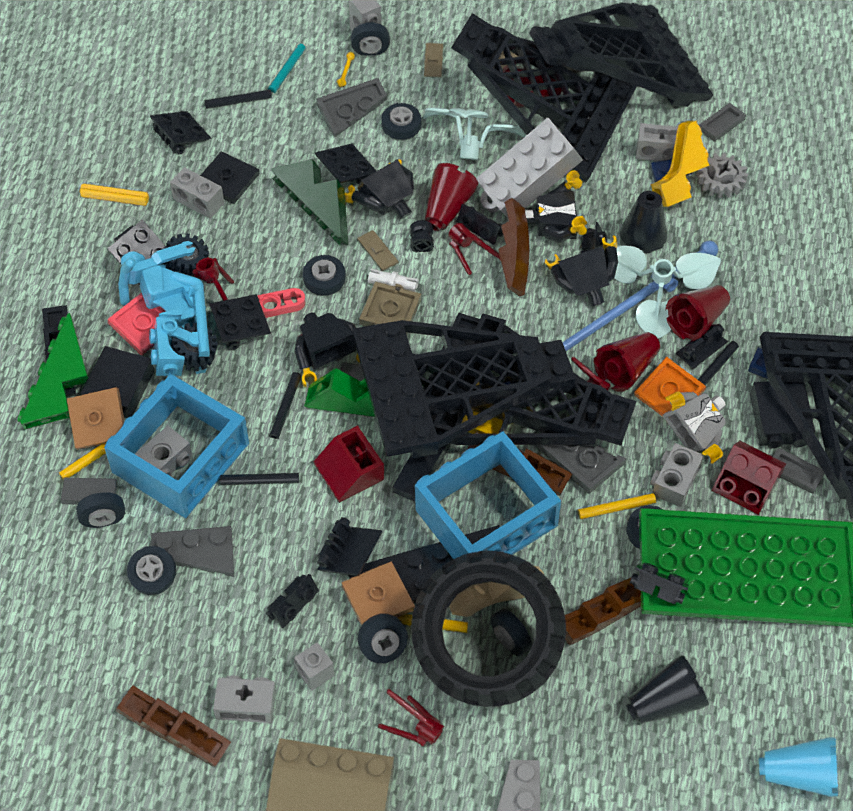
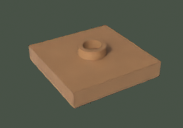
[67,387,125,450]
[342,562,414,626]

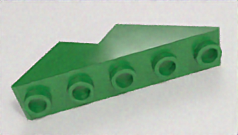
[17,313,89,430]
[304,368,375,417]

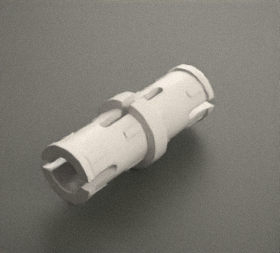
[368,268,419,292]

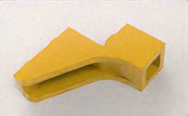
[651,121,709,207]

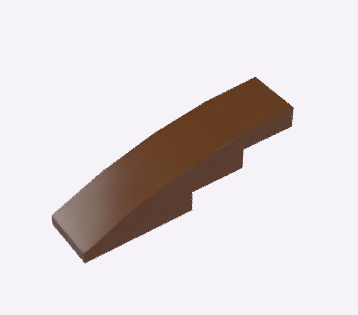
[498,198,530,296]
[467,432,572,496]
[565,574,641,646]
[115,685,231,767]

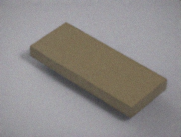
[424,43,443,77]
[357,230,399,271]

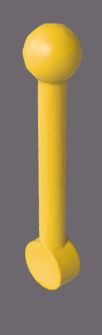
[337,52,355,87]

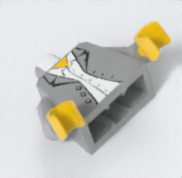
[663,391,726,464]

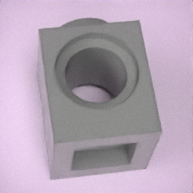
[294,642,335,691]

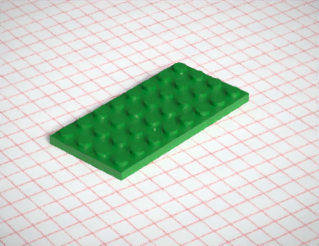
[639,508,853,627]

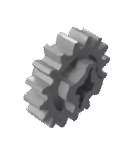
[696,153,748,198]

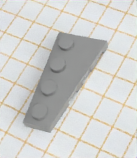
[497,760,540,811]

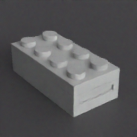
[476,118,583,218]

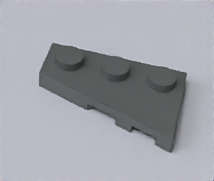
[316,78,387,138]
[535,444,626,494]
[151,526,234,577]

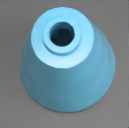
[759,737,838,797]

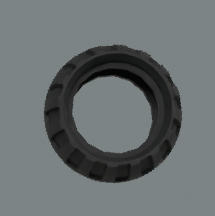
[411,551,566,707]

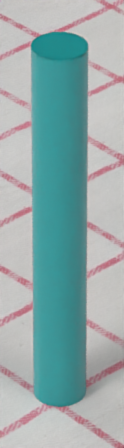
[268,43,306,93]

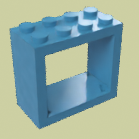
[104,374,249,519]

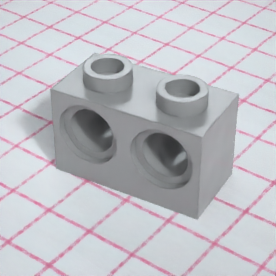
[636,123,678,161]
[170,167,224,219]
[650,443,704,507]

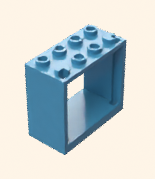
[415,431,561,559]

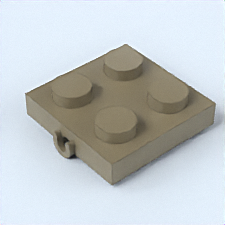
[359,281,421,335]

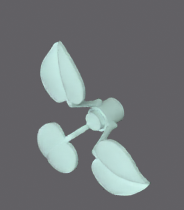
[423,108,526,160]
[614,246,721,339]

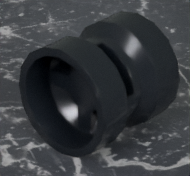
[410,220,434,252]

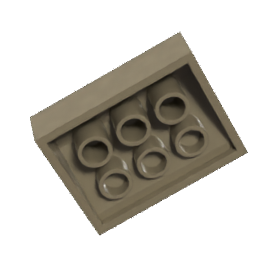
[266,738,394,811]

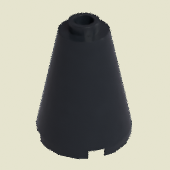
[620,191,667,254]
[626,655,709,723]

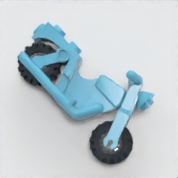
[118,233,218,376]

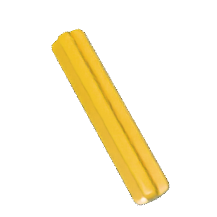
[80,183,149,206]

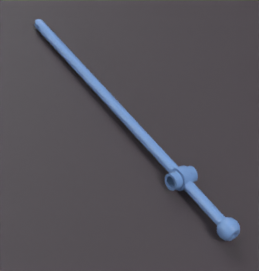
[504,240,718,385]

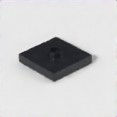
[200,151,260,204]

